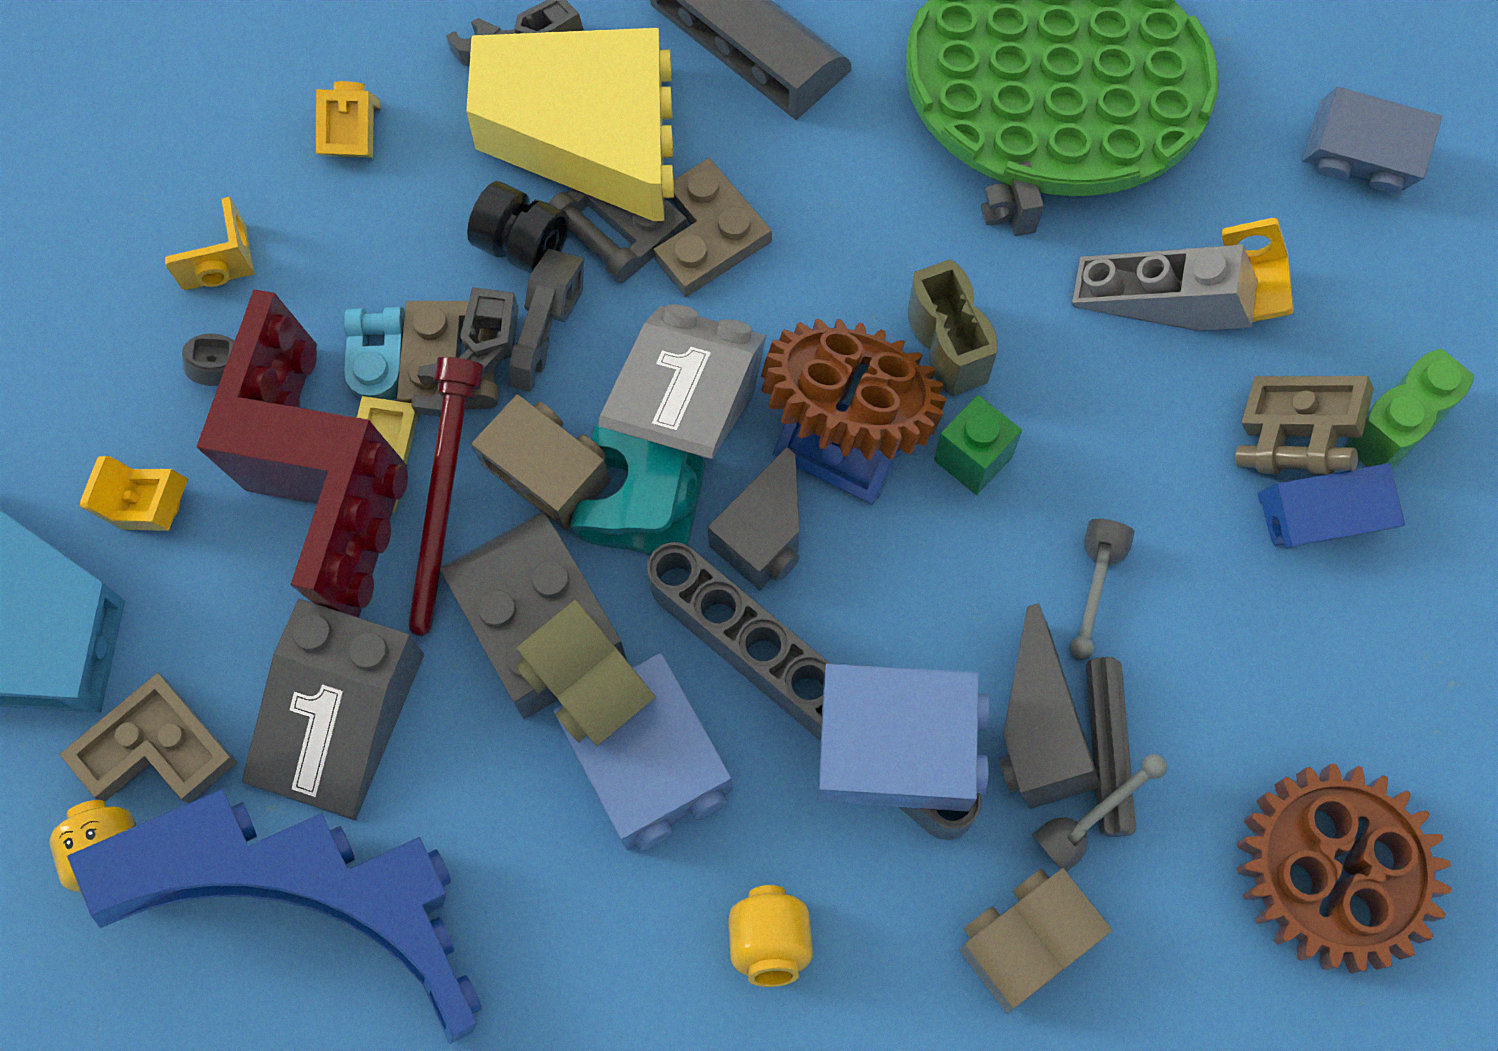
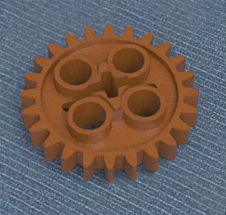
[761,319,946,460]
[1237,763,1452,973]

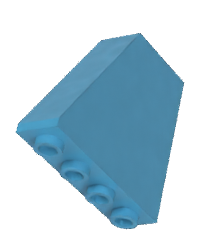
[0,510,125,713]

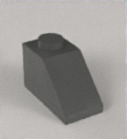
[708,447,800,591]

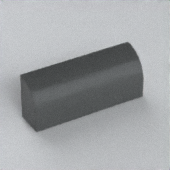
[650,0,851,120]

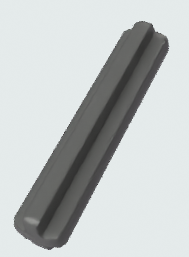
[1086,657,1136,837]

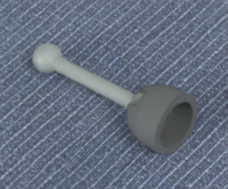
[1070,519,1135,659]
[1032,754,1167,872]

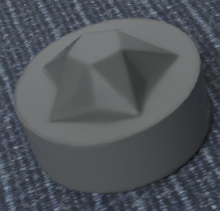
[182,333,235,386]

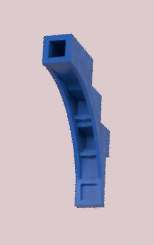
[67,789,482,1044]

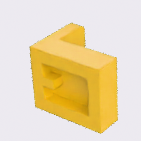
[316,81,380,158]

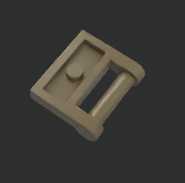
[397,301,499,409]

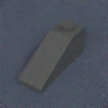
[999,603,1101,808]

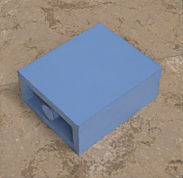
[553,653,733,850]
[818,664,989,811]

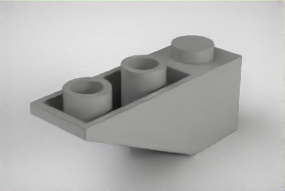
[1072,245,1258,331]

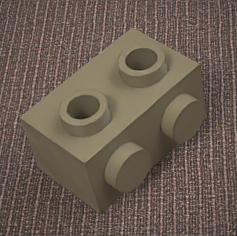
[471,394,610,531]

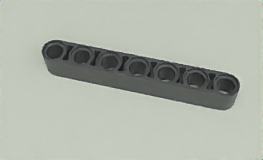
[647,542,981,840]

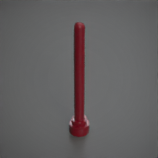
[408,357,483,636]

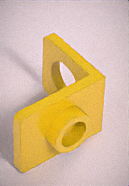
[165,197,254,290]
[1221,218,1294,322]

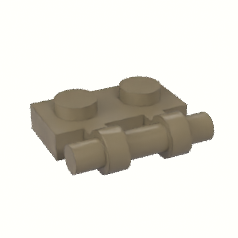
[1235,376,1374,476]

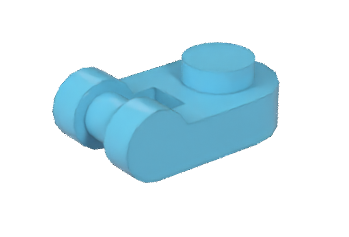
[344,307,405,401]

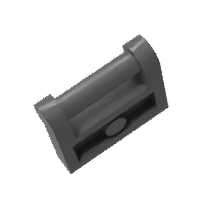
[548,189,687,283]

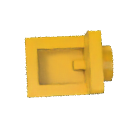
[80,456,188,531]

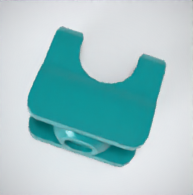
[569,424,705,555]

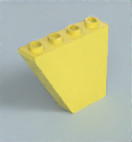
[466,28,674,221]

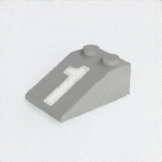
[598,304,766,459]

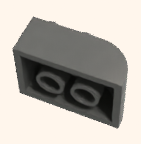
[440,512,627,719]

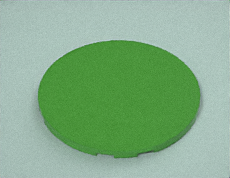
[905,0,1219,196]

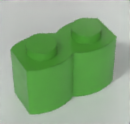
[1345,349,1474,468]

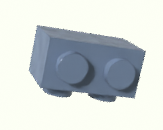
[1302,87,1442,193]

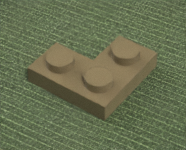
[654,158,772,297]
[59,672,238,804]

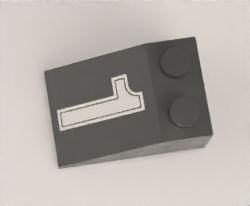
[242,599,424,821]

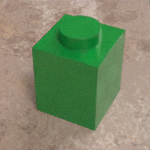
[934,395,1022,495]

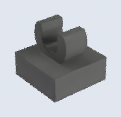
[981,161,1044,236]

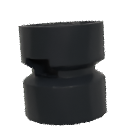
[467,181,569,273]

